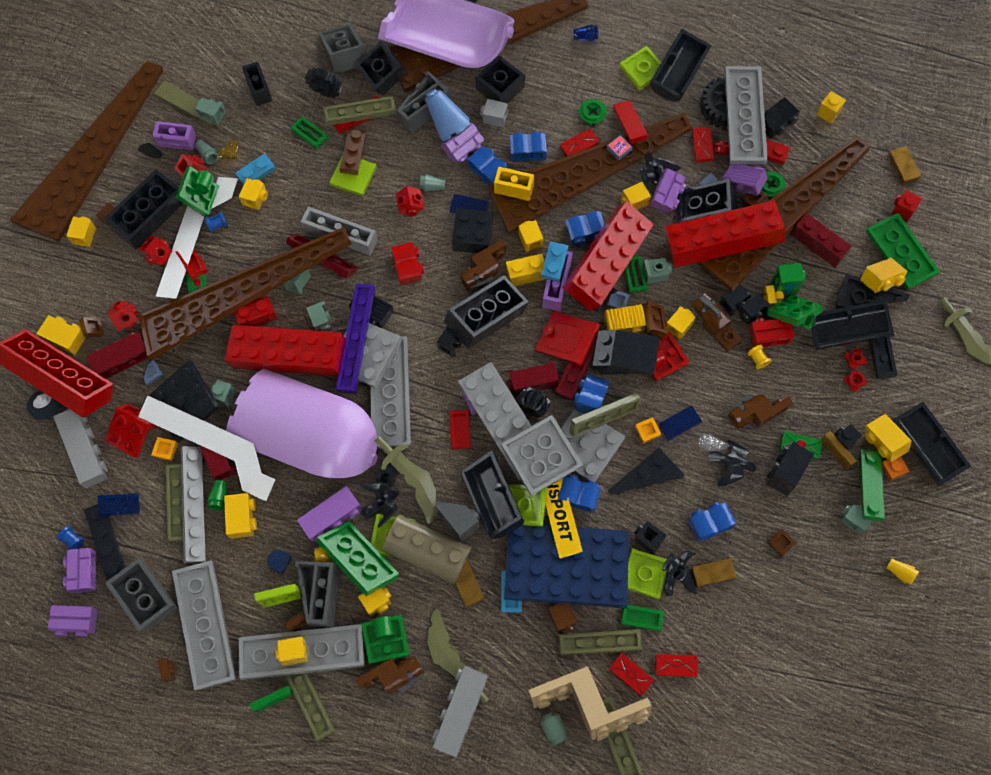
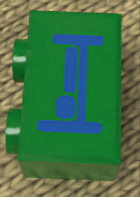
[771,263,806,297]

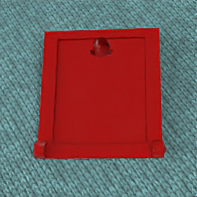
[535,311,601,367]

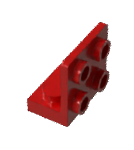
[105,404,159,458]

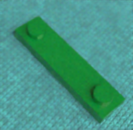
[859,449,885,522]

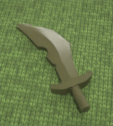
[939,297,991,365]
[374,436,436,524]
[427,609,489,705]

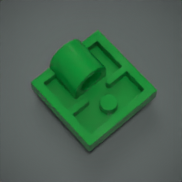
[175,166,219,217]
[768,295,823,329]
[361,615,410,665]

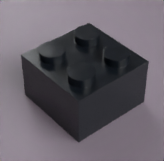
[355,41,409,95]
[475,55,525,103]
[452,208,493,253]
[766,441,814,496]

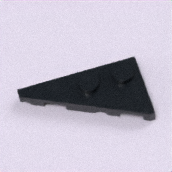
[835,274,910,309]
[608,448,685,495]

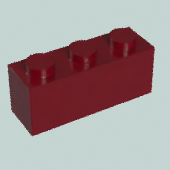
[792,213,852,268]
[86,332,149,379]

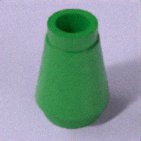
[207,480,226,511]

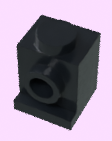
[719,284,751,317]
[738,293,771,324]
[437,326,462,357]
[834,424,862,449]
[634,521,667,555]

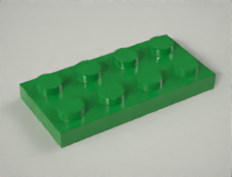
[865,213,940,291]
[317,521,399,597]

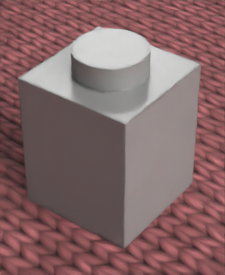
[480,99,508,128]

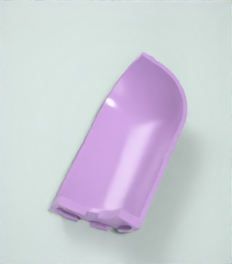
[378,0,514,68]
[226,368,377,478]

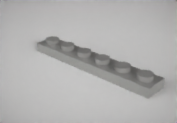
[180,446,206,563]

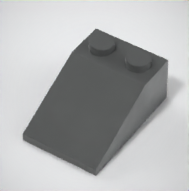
[318,23,366,74]

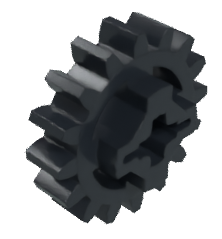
[304,67,343,98]

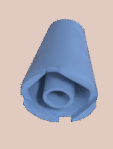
[425,89,471,142]

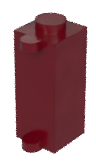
[507,360,559,396]
[200,428,237,480]

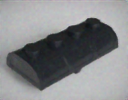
[650,28,712,102]
[811,300,895,350]
[892,402,971,487]
[461,451,524,539]

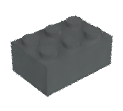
[105,558,179,635]

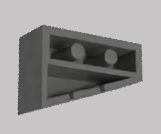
[397,71,452,134]
[295,561,341,628]

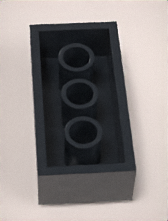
[104,169,183,250]
[444,275,529,349]

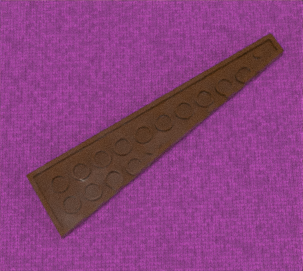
[390,0,588,92]
[10,61,164,242]
[488,113,692,234]
[698,136,870,292]
[139,227,351,360]

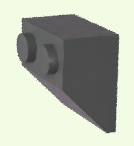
[435,502,480,543]

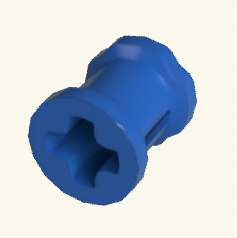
[204,211,228,233]
[57,526,84,550]

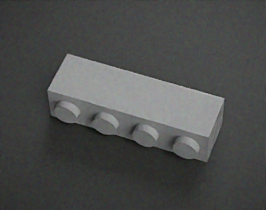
[301,206,378,256]
[53,409,108,489]
[431,666,489,757]

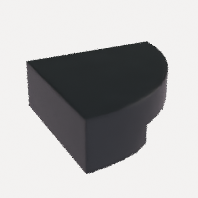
[138,143,163,159]

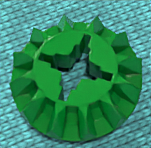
[579,99,607,125]
[761,171,786,199]

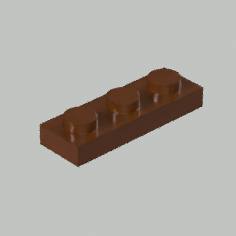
[340,129,367,175]

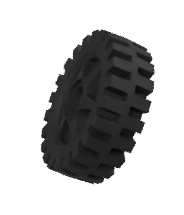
[700,76,727,129]

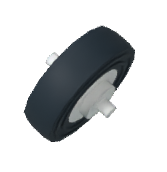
[27,390,62,420]

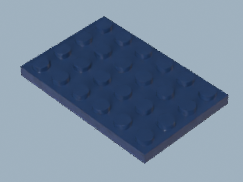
[504,525,629,609]

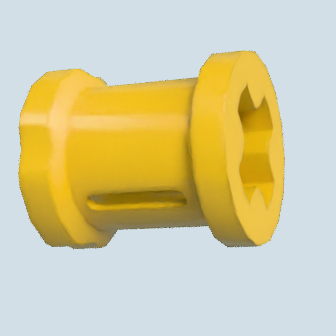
[747,345,772,370]

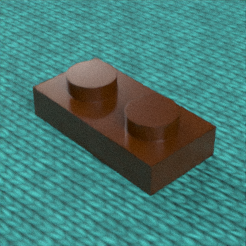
[644,301,668,338]

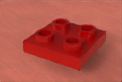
[651,331,690,382]

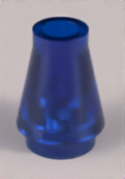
[573,24,599,41]

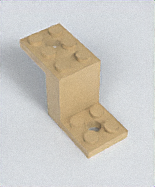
[529,666,651,740]

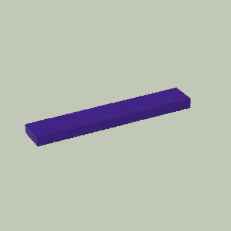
[336,284,376,394]

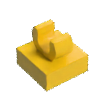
[762,285,784,307]

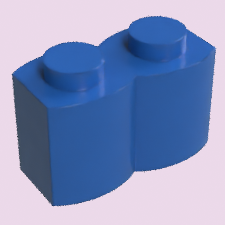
[509,131,547,162]
[467,146,508,186]
[565,211,605,246]
[573,374,610,414]
[558,475,601,513]
[688,502,737,542]

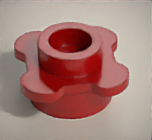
[713,141,729,155]
[844,348,867,369]
[843,370,867,392]

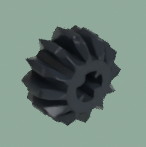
[517,387,551,418]

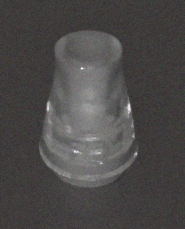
[697,432,728,453]

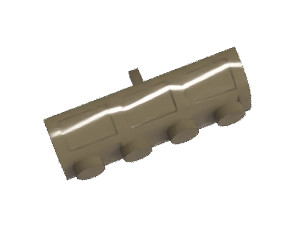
[382,514,472,584]

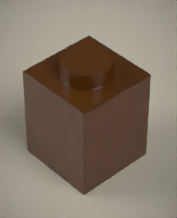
[548,603,577,634]

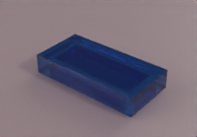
[450,194,489,214]
[658,405,702,441]
[97,493,140,517]

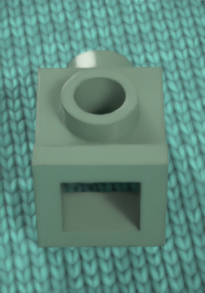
[195,98,226,126]
[643,258,672,284]
[283,269,311,295]
[306,301,332,332]
[210,380,236,409]
[840,504,872,535]

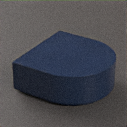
[268,550,292,574]

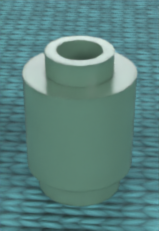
[540,712,568,746]

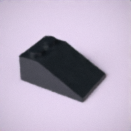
[677,178,737,223]
[593,330,660,375]

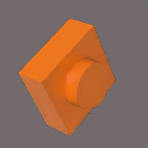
[881,457,910,481]

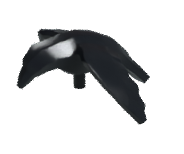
[640,151,681,190]
[707,440,757,487]
[361,482,400,528]
[662,550,697,596]

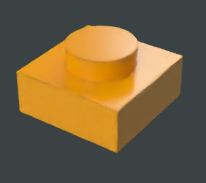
[635,417,661,444]
[151,437,178,461]

